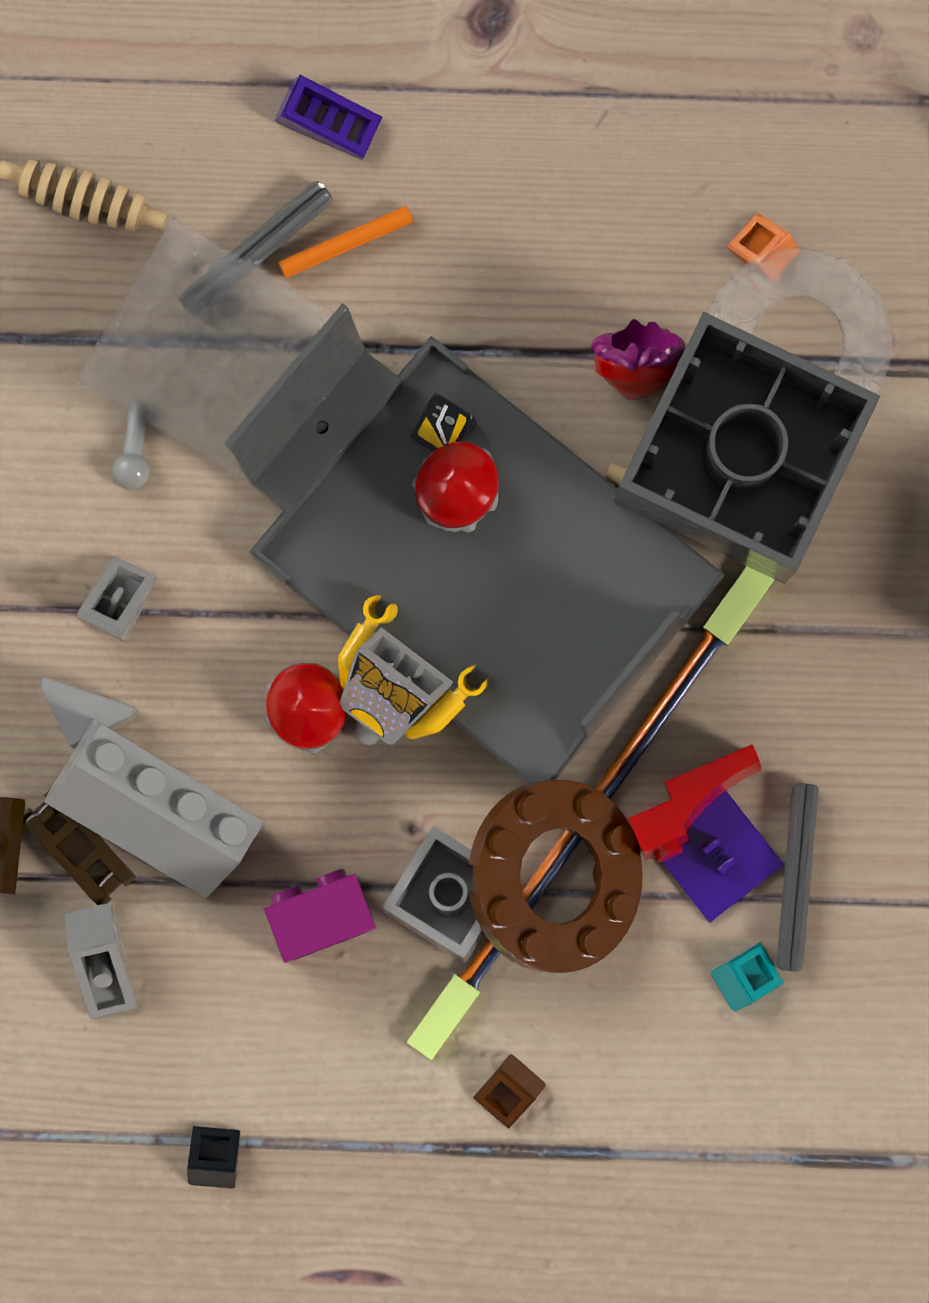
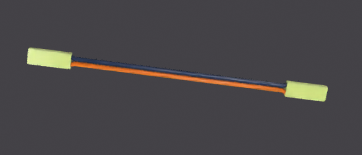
[406,566,775,1061]

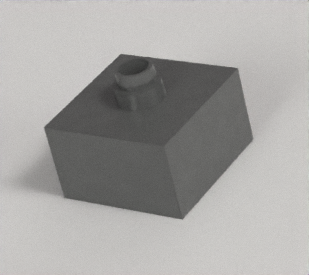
[613,311,880,584]

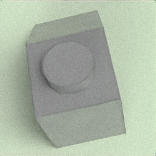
[64,903,137,1019]

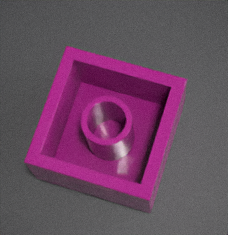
[263,868,377,963]

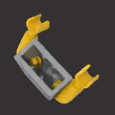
[338,595,490,745]

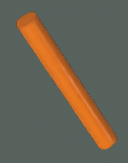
[278,205,414,279]

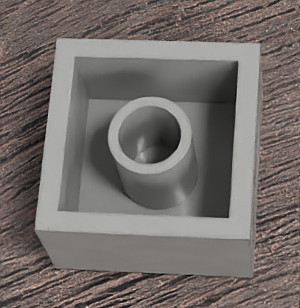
[382,826,484,964]

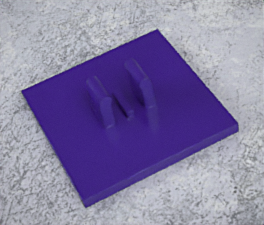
[662,791,784,923]

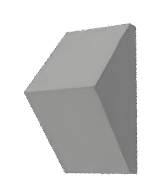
[77,557,157,643]
[40,677,138,749]

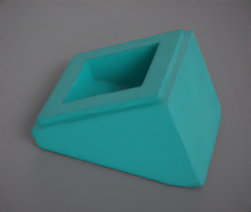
[711,942,784,1012]

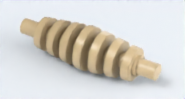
[0,159,168,232]

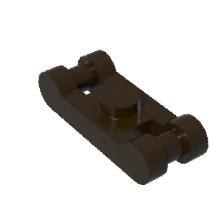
[23,790,137,906]

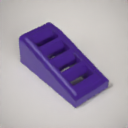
[274,74,382,160]

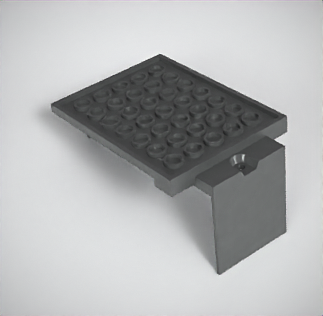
[224,303,724,784]

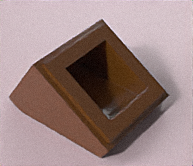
[473,1054,545,1129]

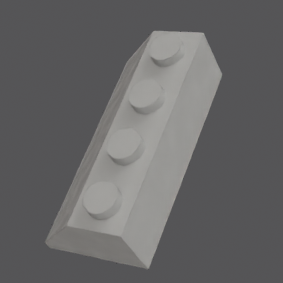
[43,719,264,898]

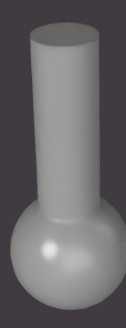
[112,400,150,490]

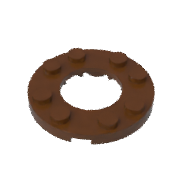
[469,780,643,973]

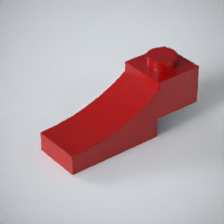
[628,744,761,862]

